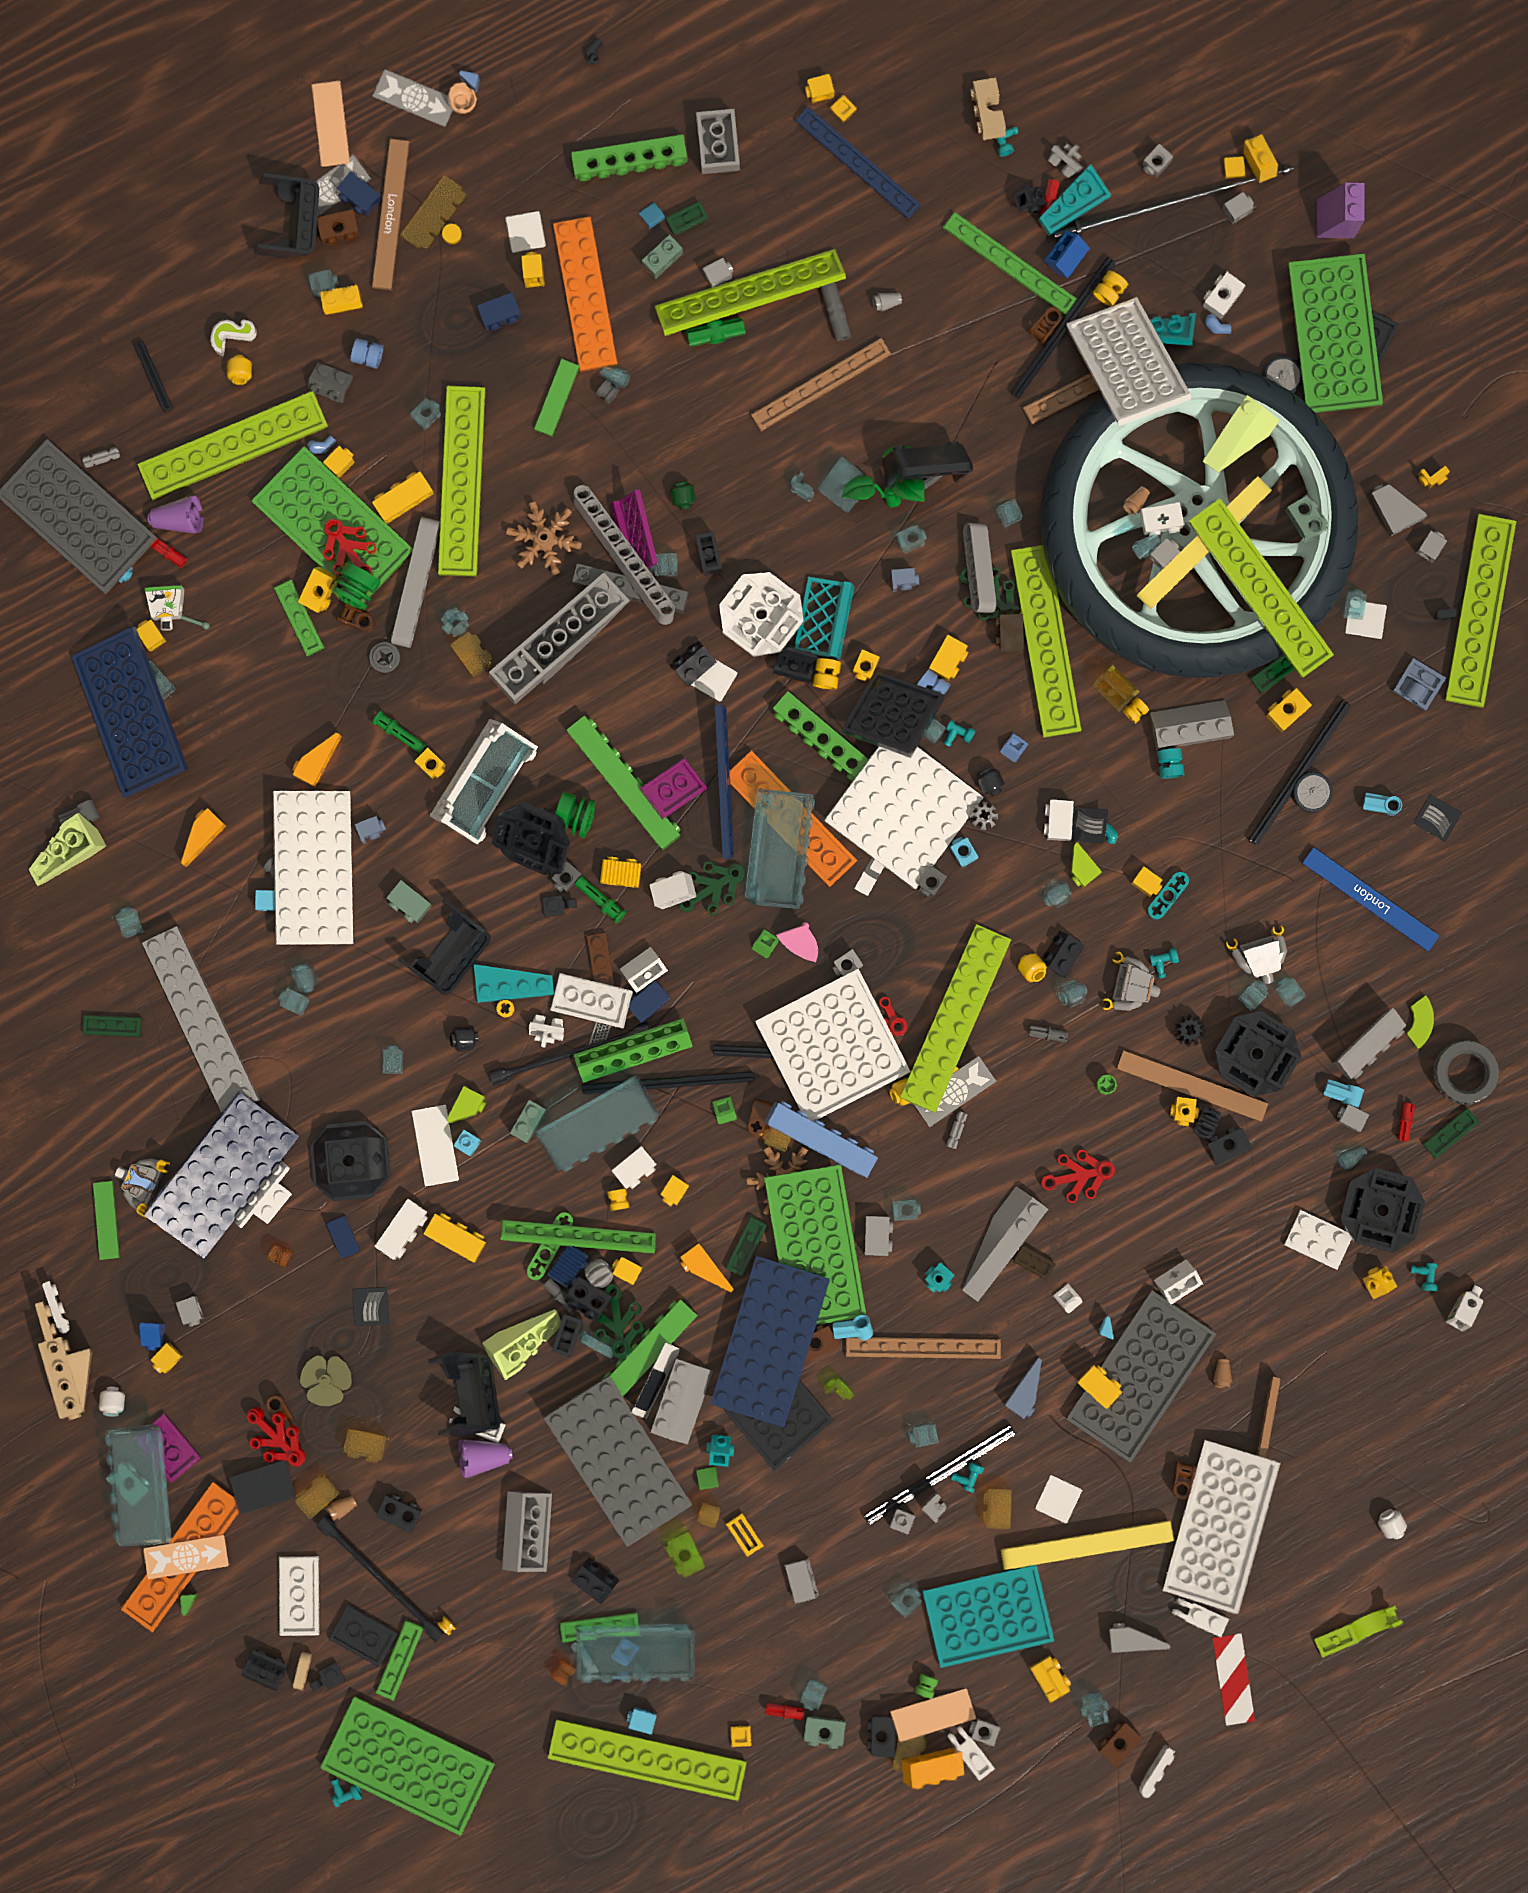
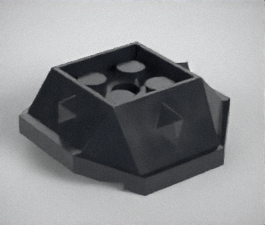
[492,802,570,875]
[1214,1011,1301,1097]
[310,1121,391,1201]
[1339,1168,1425,1253]

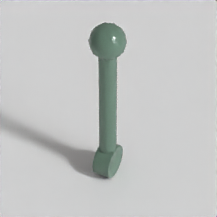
[181,615,210,629]

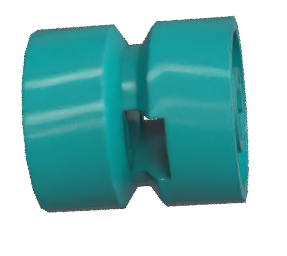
[1157,748,1185,779]

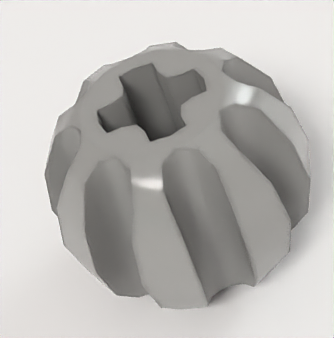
[970,802,998,830]
[585,1259,613,1288]

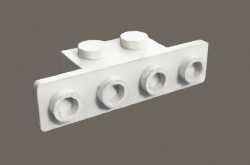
[234,1161,292,1228]

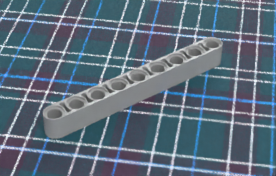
[574,485,675,625]

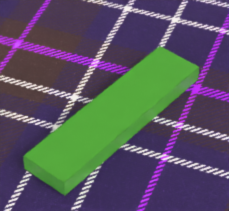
[534,359,579,437]
[274,580,324,656]
[93,1181,120,1260]
[560,1612,640,1643]
[376,1620,424,1701]

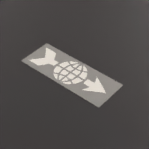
[373,70,453,127]
[316,155,371,216]
[915,1056,996,1127]

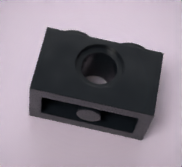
[695,531,722,576]
[1206,1126,1252,1165]
[552,1314,583,1357]
[867,1715,896,1757]

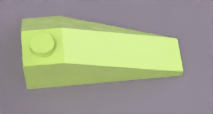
[1203,395,1280,473]
[29,813,106,886]
[482,1309,561,1380]

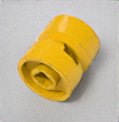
[1093,270,1128,307]
[813,658,841,690]

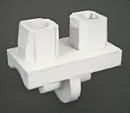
[529,1015,564,1048]

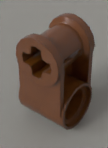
[1028,307,1062,345]
[336,603,375,633]
[748,1098,774,1137]
[1172,1460,1197,1499]

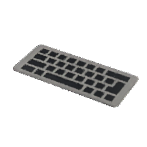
[589,1022,611,1045]

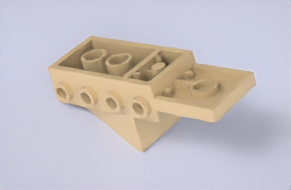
[35,1302,92,1420]

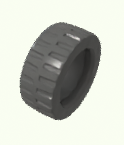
[1432,1040,1499,1105]

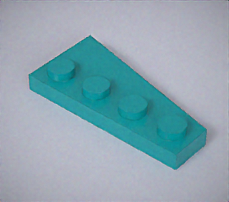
[1039,164,1112,235]
[1150,313,1196,346]
[474,964,554,1003]

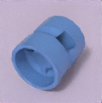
[351,338,383,369]
[917,669,951,694]

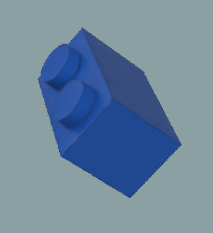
[1044,230,1090,278]

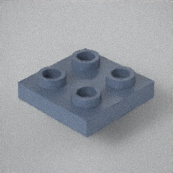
[1393,658,1446,711]

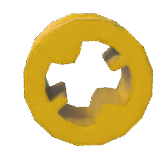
[497,1000,514,1017]
[437,1616,456,1635]

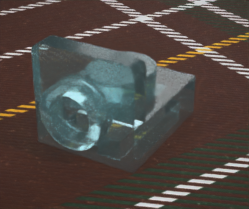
[790,471,815,502]
[382,1046,403,1074]

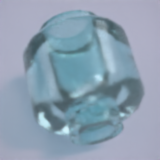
[1043,880,1073,909]
[290,963,318,993]
[1058,980,1088,1008]

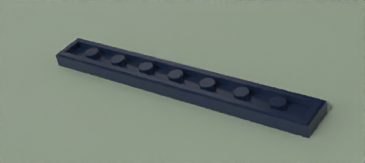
[795,106,921,220]
[715,705,734,859]

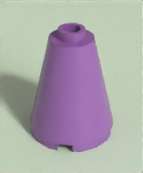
[148,496,203,534]
[458,1439,512,1478]

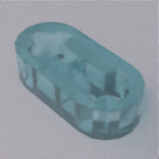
[579,1333,613,1358]

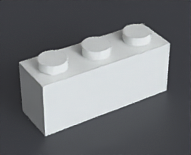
[375,1199,429,1260]

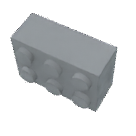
[696,109,740,174]

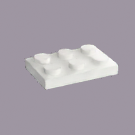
[1284,1210,1352,1270]

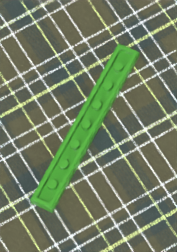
[943,212,1077,315]
[500,1220,656,1253]

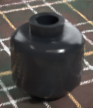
[976,767,1005,796]
[449,1025,479,1052]

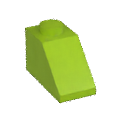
[1071,842,1102,888]
[446,1087,486,1123]

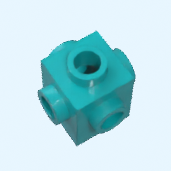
[924,1262,955,1293]
[706,1435,734,1467]

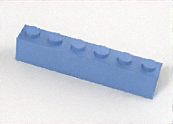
[764,1101,878,1178]

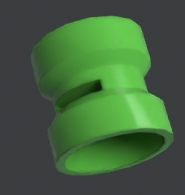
[1096,1075,1117,1095]
[914,1674,939,1699]

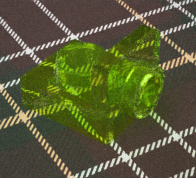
[825,1378,855,1400]

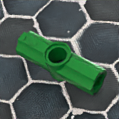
[687,318,746,347]

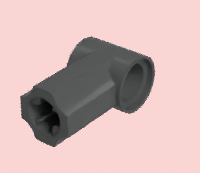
[59,800,100,825]

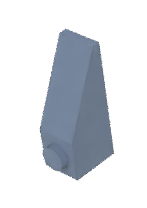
[1004,1357,1042,1419]

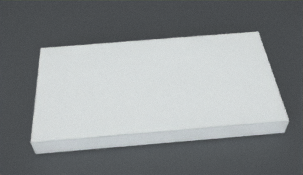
[551,973,633,1028]
[279,1556,319,1636]

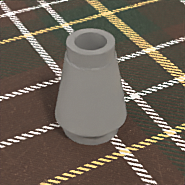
[873,293,902,312]

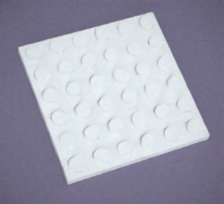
[824,746,983,889]
[755,969,911,1122]

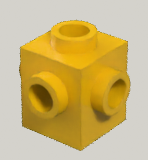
[1170,1097,1199,1126]
[1363,1266,1397,1299]

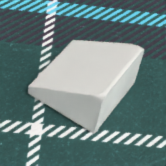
[1053,1284,1082,1313]

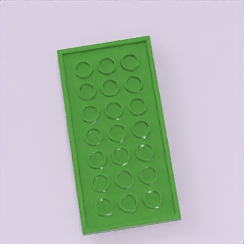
[1288,254,1383,413]
[252,447,413,603]
[764,1164,866,1325]
[321,1696,495,1836]

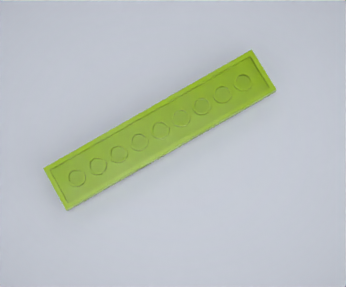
[655,249,846,336]
[438,386,485,577]
[138,391,328,500]
[1188,498,1334,678]
[1445,514,1516,708]
[1011,545,1081,738]
[900,924,1011,1114]
[548,1719,747,1801]

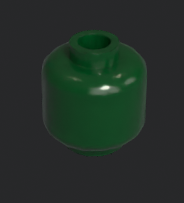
[669,481,696,510]

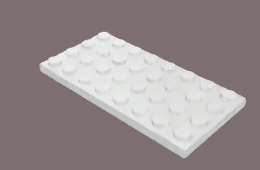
[1066,297,1191,426]
[273,791,353,945]
[1163,1440,1280,1614]

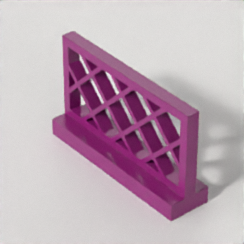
[610,489,658,570]

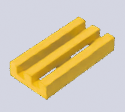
[726,1513,763,1557]

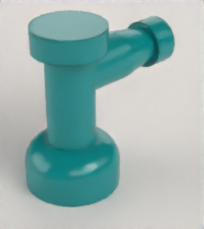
[996,126,1018,157]
[943,720,976,747]
[1149,947,1179,979]
[1411,1263,1438,1292]
[951,1462,984,1493]
[331,1779,363,1807]

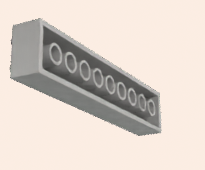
[142,926,261,1113]

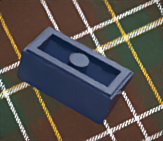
[326,1216,360,1259]

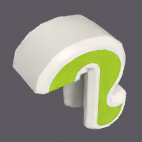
[211,320,257,357]

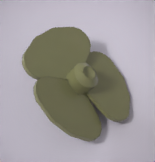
[300,1356,352,1406]

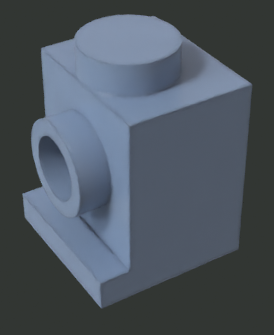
[891,568,919,592]
[355,816,386,844]

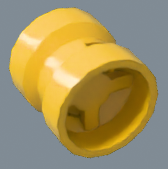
[1122,697,1149,724]
[607,1189,630,1211]

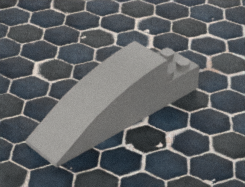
[489,573,629,705]

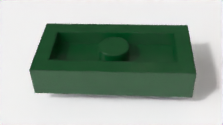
[666,201,708,236]

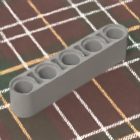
[963,523,996,613]

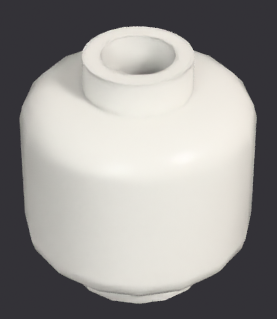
[99,1387,125,1416]
[1378,1509,1407,1539]

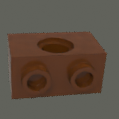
[317,209,360,245]
[804,1324,839,1364]
[1098,1721,1143,1768]

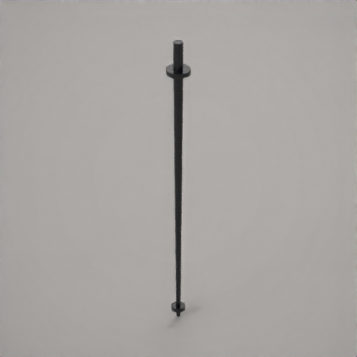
[1053,164,1294,239]

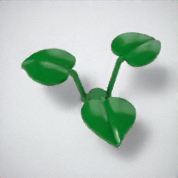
[842,445,925,507]

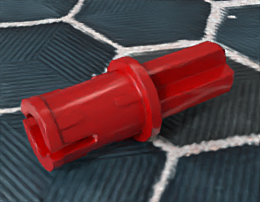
[1040,179,1060,216]
[151,539,188,568]
[1398,1103,1415,1142]
[765,1703,804,1720]

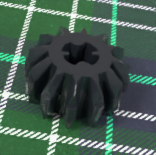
[1173,1014,1206,1047]
[1193,1106,1221,1139]

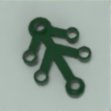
[960,568,1020,621]
[679,862,745,916]
[595,1284,644,1359]

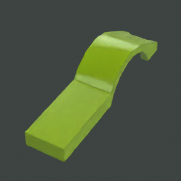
[1314,1605,1403,1658]

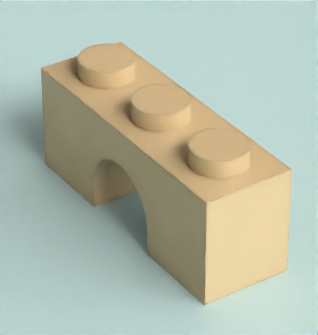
[970,78,1006,140]

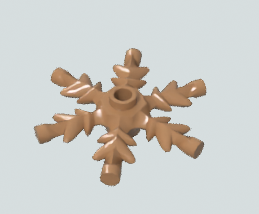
[506,502,582,575]
[747,1146,808,1216]

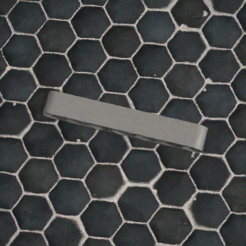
[391,517,441,648]

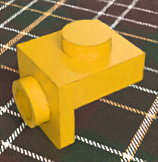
[1418,466,1450,489]

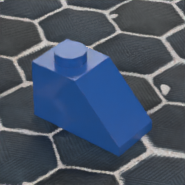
[140,1322,165,1351]

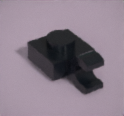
[543,896,577,917]
[309,1662,345,1691]

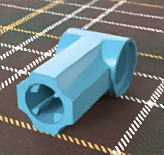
[1363,793,1402,816]
[1323,1079,1364,1108]
[833,1315,873,1340]

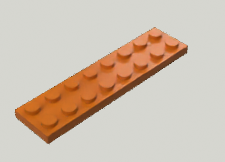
[553,217,617,372]
[730,750,857,887]
[121,1482,239,1632]

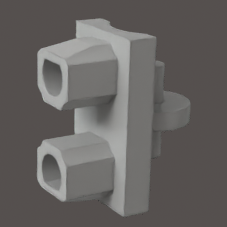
[1048,144,1083,178]

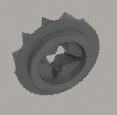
[369,642,400,673]

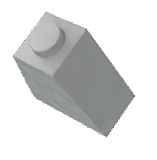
[1369,484,1427,536]

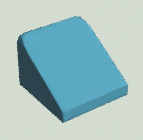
[1098,1316,1114,1339]

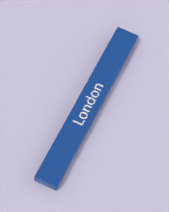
[1302,847,1439,952]

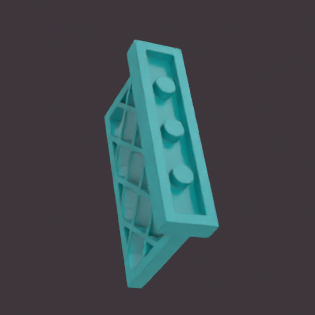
[794,577,855,660]

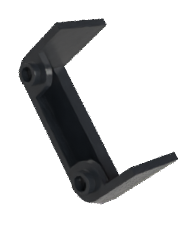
[254,173,320,258]
[882,441,974,489]
[397,899,490,995]
[428,1351,500,1436]

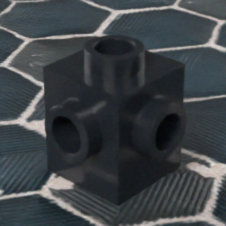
[1013,185,1046,214]

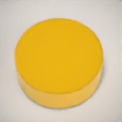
[442,224,462,244]

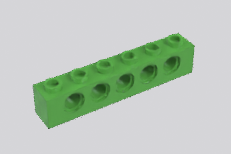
[571,135,687,181]
[773,691,869,782]
[574,1018,693,1083]

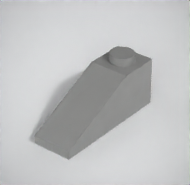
[1109,1623,1170,1653]

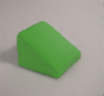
[752,929,779,958]
[712,1097,737,1124]
[696,1467,719,1490]
[180,1593,198,1616]

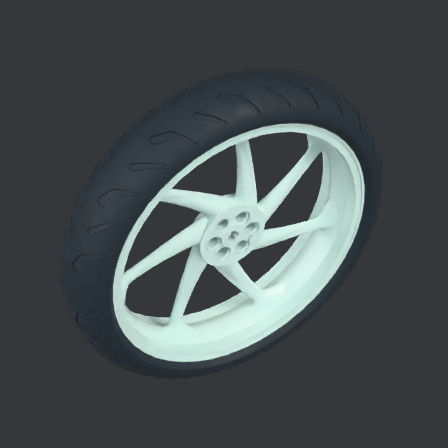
[1040,363,1358,678]

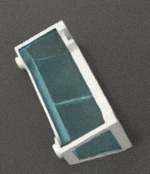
[430,719,538,844]

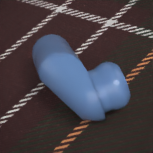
[1205,314,1231,334]
[307,436,337,454]

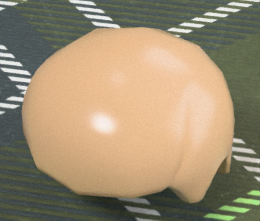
[448,82,477,114]

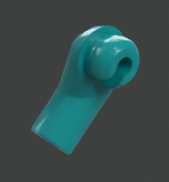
[1106,824,1118,844]

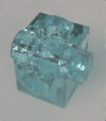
[441,607,469,637]
[1080,1692,1109,1727]

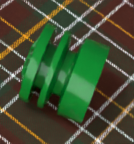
[330,562,381,610]
[555,791,596,839]

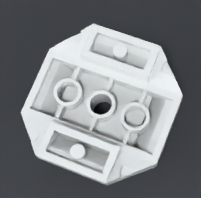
[719,572,804,657]

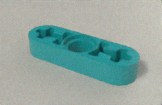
[1147,872,1189,920]

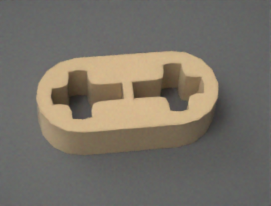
[293,1652,312,1690]

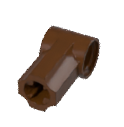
[266,1394,297,1432]

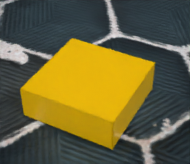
[830,95,857,122]
[1224,157,1245,178]
[731,1725,751,1747]

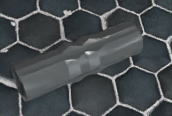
[820,282,851,341]

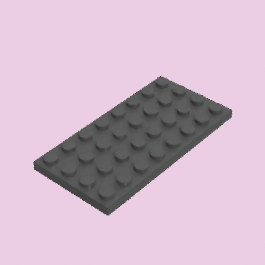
[0,439,158,594]
[1066,1290,1216,1463]
[543,1375,692,1547]

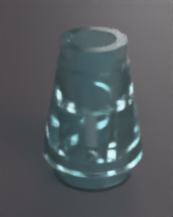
[601,366,630,388]
[1132,533,1162,559]
[1337,1146,1368,1170]

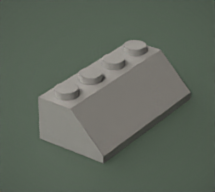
[1150,700,1234,750]
[1333,1008,1406,1080]
[650,1358,713,1445]
[502,1491,552,1572]

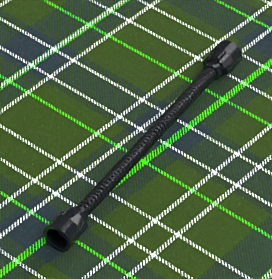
[489,1022,649,1086]
[316,1515,445,1643]

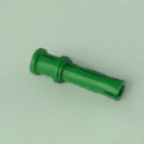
[372,710,427,754]
[574,876,627,924]

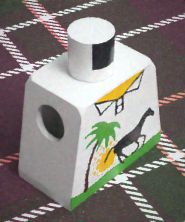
[145,585,184,631]
[1445,1285,1483,1331]

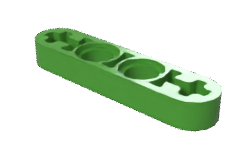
[527,1213,573,1280]

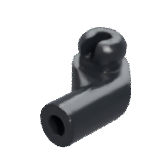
[585,37,603,65]

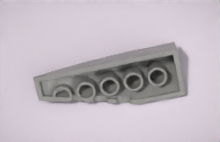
[962,1186,1048,1302]

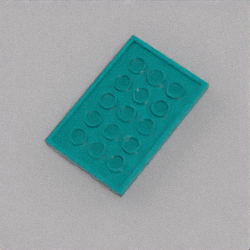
[923,1565,1054,1668]

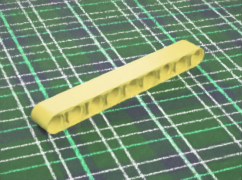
[1137,477,1272,609]
[1001,1521,1174,1569]

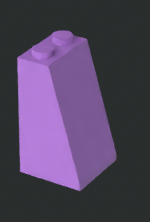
[1317,183,1365,238]

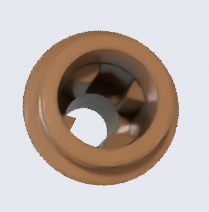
[1123,486,1150,515]
[1213,1359,1232,1388]
[327,1496,357,1520]

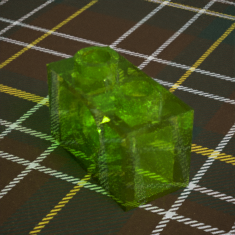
[666,1531,705,1578]

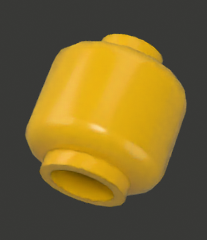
[227,355,252,385]
[1018,954,1046,982]
[890,1078,910,1106]

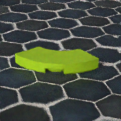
[1406,996,1434,1049]

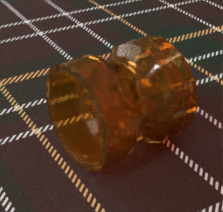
[267,1243,293,1268]
[550,1659,577,1686]

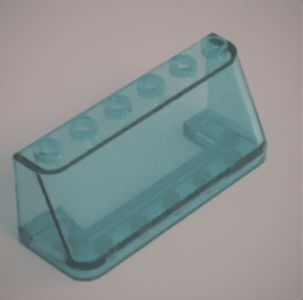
[745,788,815,909]
[534,1074,660,1172]
[105,1424,171,1547]
[576,1624,695,1683]

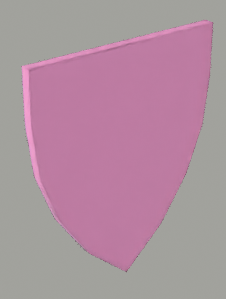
[776,922,818,962]

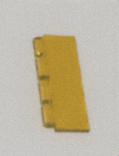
[400,175,466,249]

